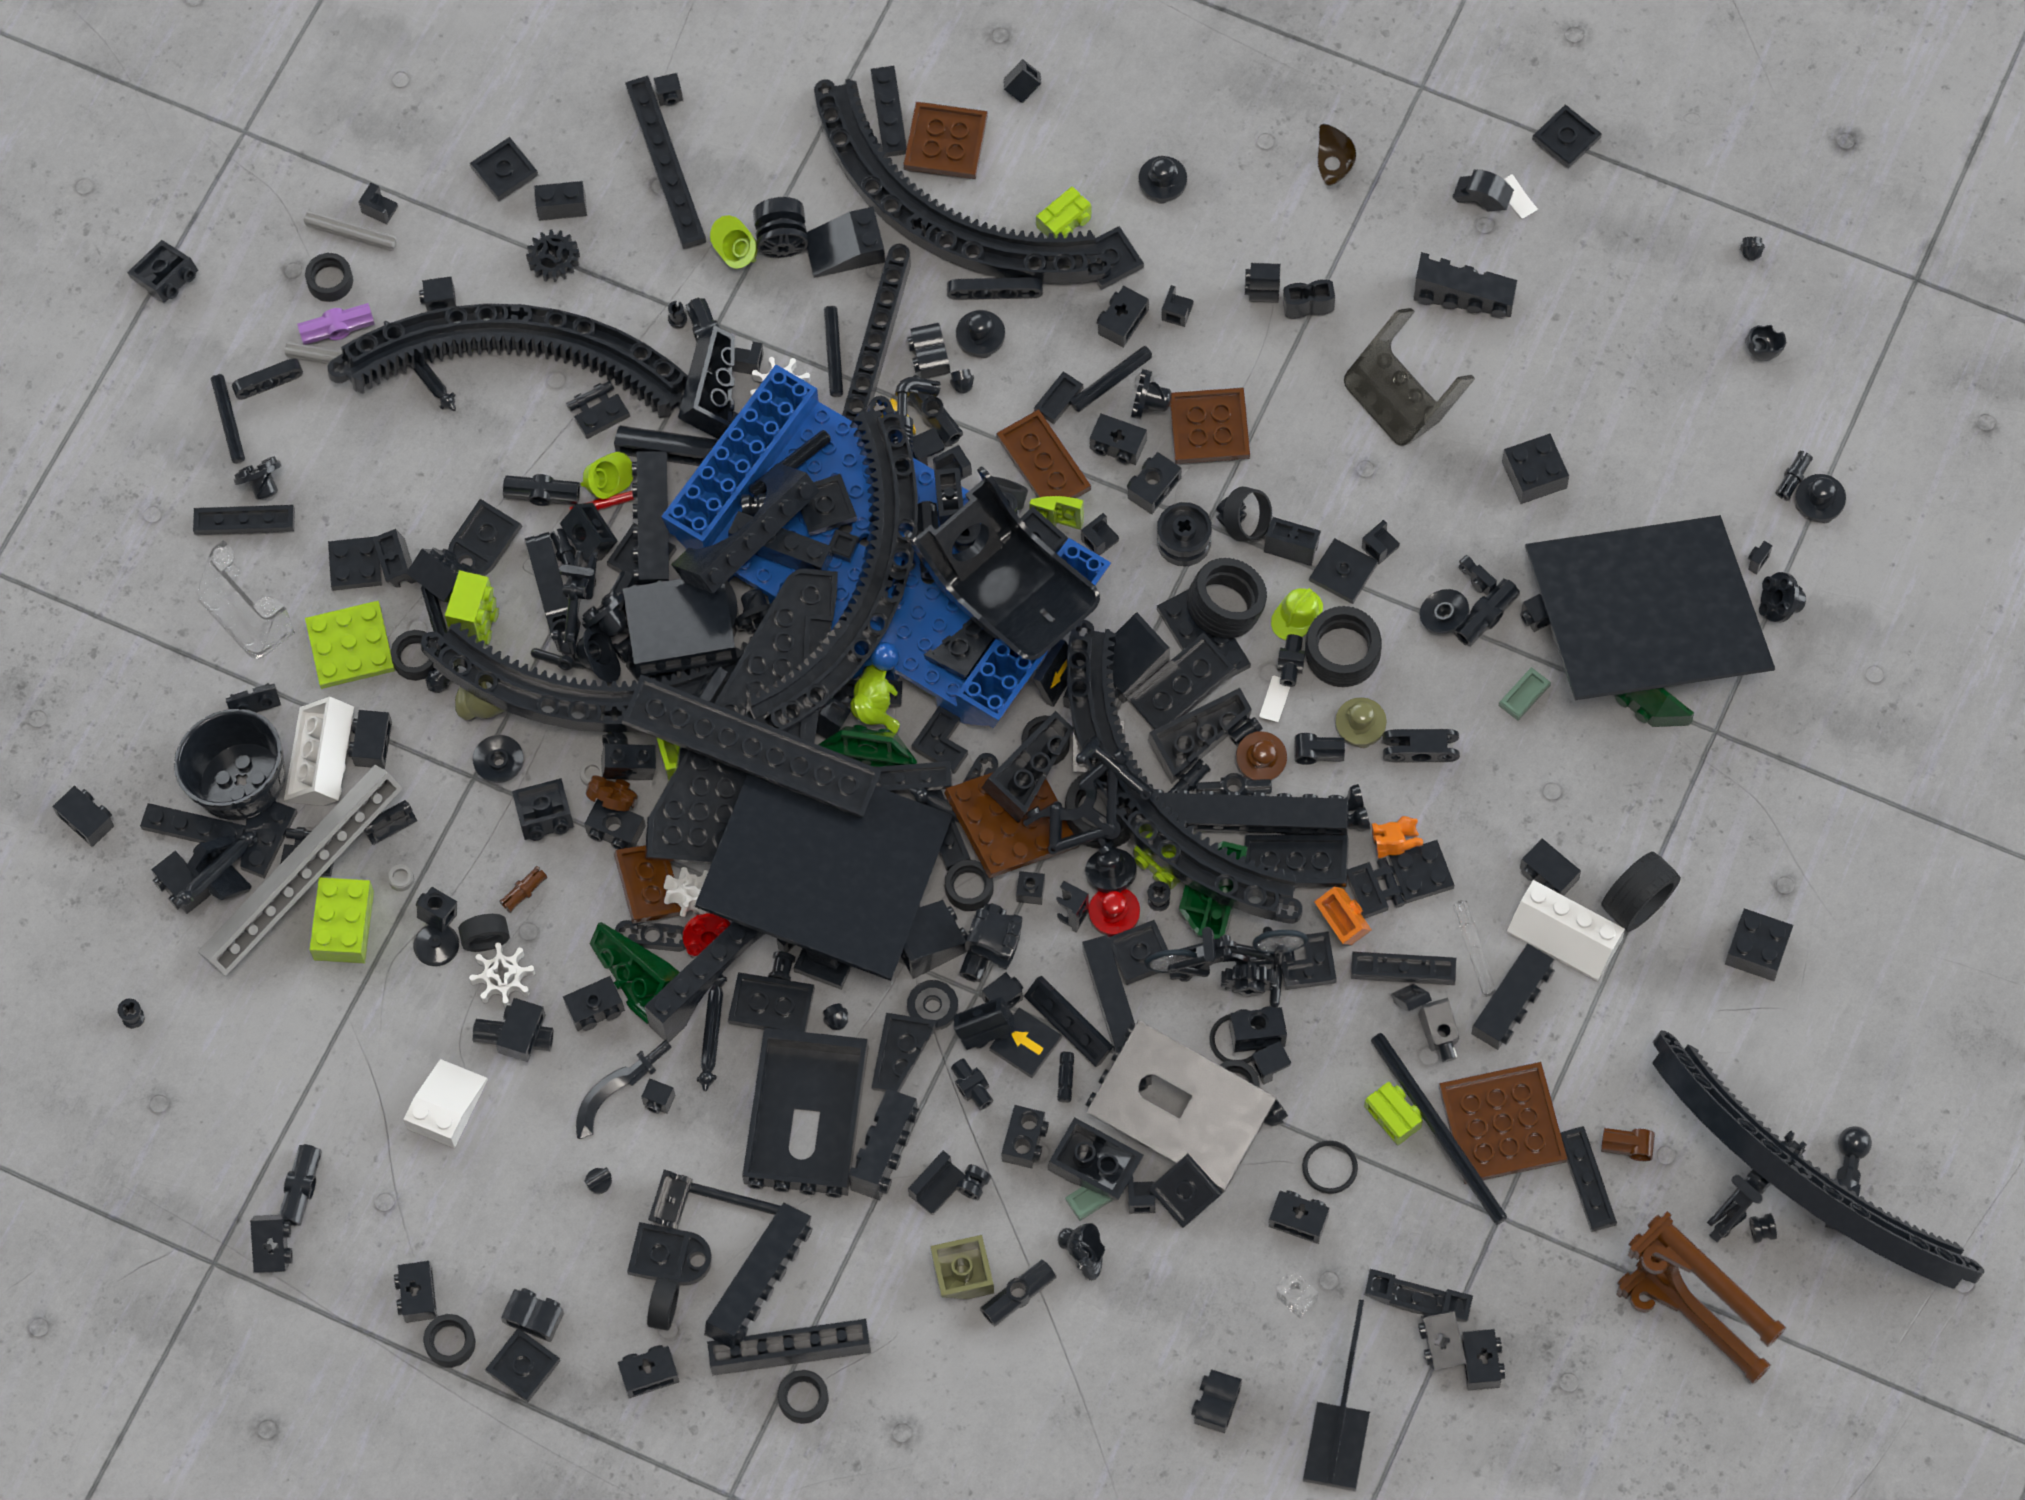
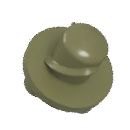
[1335,697,1387,748]

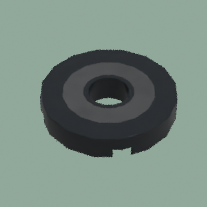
[907,980,958,1030]

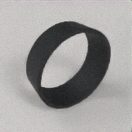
[1223,486,1272,542]

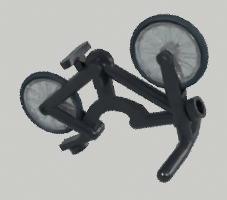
[1145,926,1308,1008]

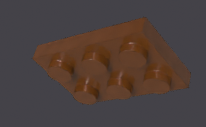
[614,845,682,924]

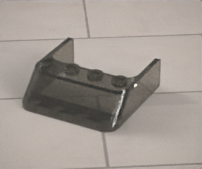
[1344,308,1475,446]

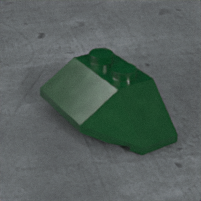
[1614,687,1694,727]
[818,725,917,767]
[1179,841,1248,939]

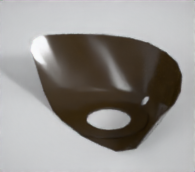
[1318,124,1356,186]

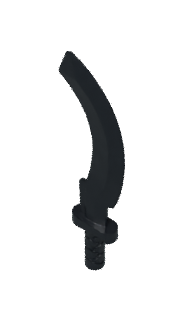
[576,1040,672,1139]

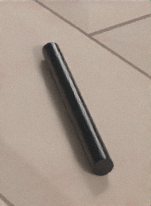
[689,1182,781,1215]

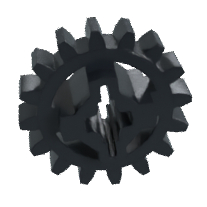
[526,229,580,282]
[1221,962,1277,996]

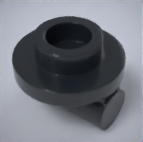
[584,1167,612,1194]

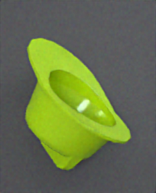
[710,215,758,269]
[580,452,633,499]
[1271,588,1323,640]

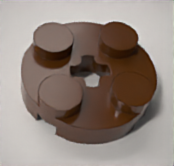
[586,775,638,811]

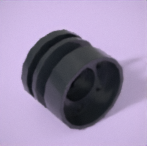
[753,197,808,258]

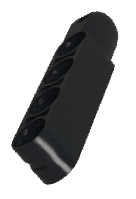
[525,532,568,643]

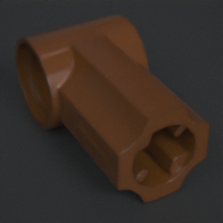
[1601,1128,1655,1162]

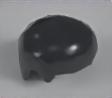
[1745,325,1787,361]

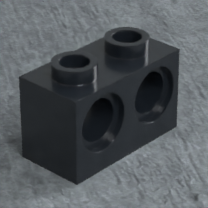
[1001,1105,1049,1169]

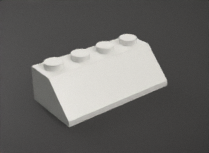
[284,697,354,806]
[1506,880,1625,982]

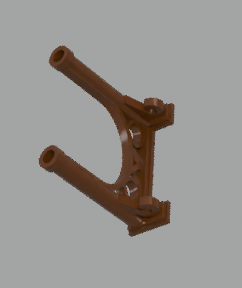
[1616,1211,1786,1384]

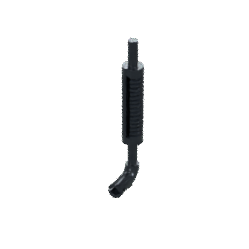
[891,375,941,532]

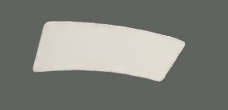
[1504,175,1538,218]
[1259,676,1290,722]

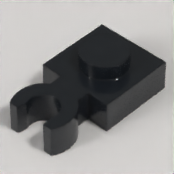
[1458,555,1497,595]

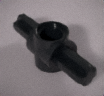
[1196,773,1272,795]

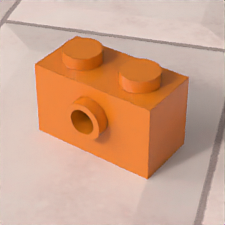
[1314,886,1372,945]

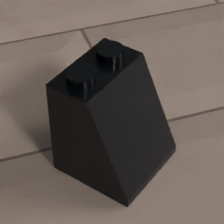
[1113,612,1170,703]
[900,900,968,979]

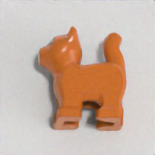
[1372,816,1424,858]

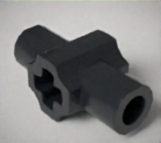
[1277,634,1305,687]
[951,1058,994,1110]

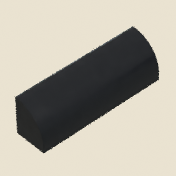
[614,425,718,466]

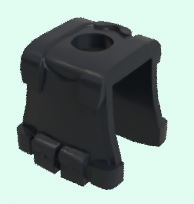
[965,909,1023,970]

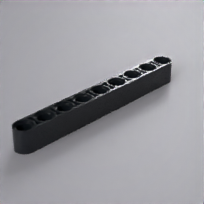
[842,243,911,421]

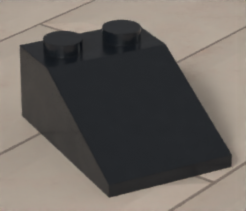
[806,207,885,278]
[1048,1117,1144,1200]

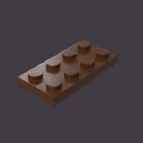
[996,409,1091,498]

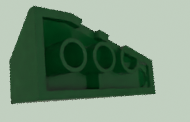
[589,922,680,1024]

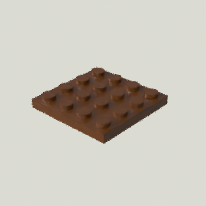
[944,772,1079,879]
[1439,1062,1567,1184]

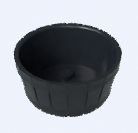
[174,709,286,820]

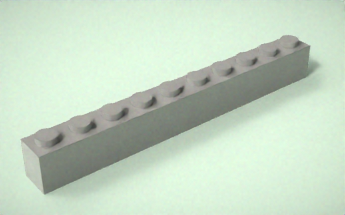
[198,765,403,976]

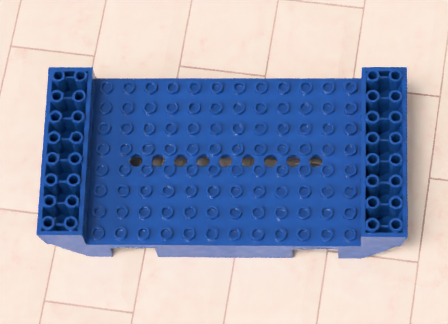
[661,364,1111,728]

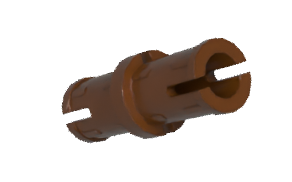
[499,866,548,913]

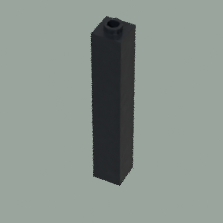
[1082,935,1152,1092]

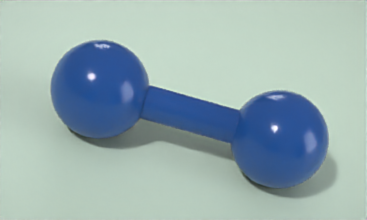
[851,642,899,679]

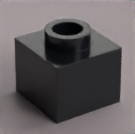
[654,73,683,106]
[1016,871,1045,905]
[641,1078,676,1114]

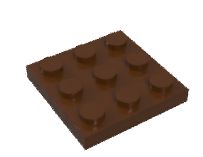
[903,101,988,179]
[1170,387,1250,464]

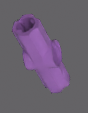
[297,303,375,345]

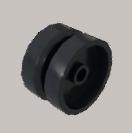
[1157,502,1212,566]

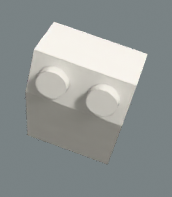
[403,1059,488,1148]

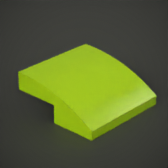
[1029,496,1084,530]

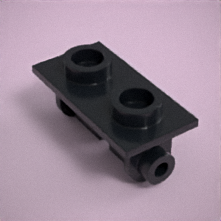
[226,682,281,713]
[364,800,418,845]

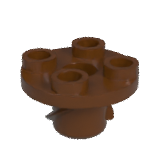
[1236,731,1287,781]

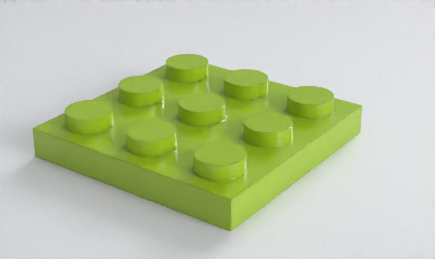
[305,600,395,689]

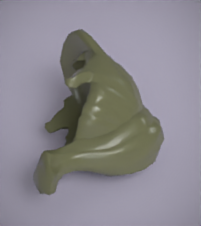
[455,682,506,720]

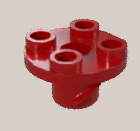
[1089,889,1140,937]
[683,913,731,956]

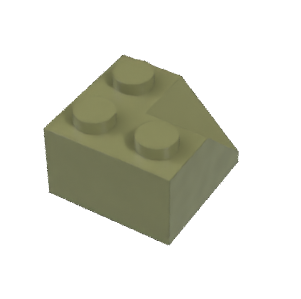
[930,1235,995,1299]

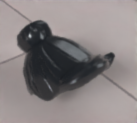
[1058,1223,1105,1281]

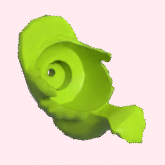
[850,665,900,733]

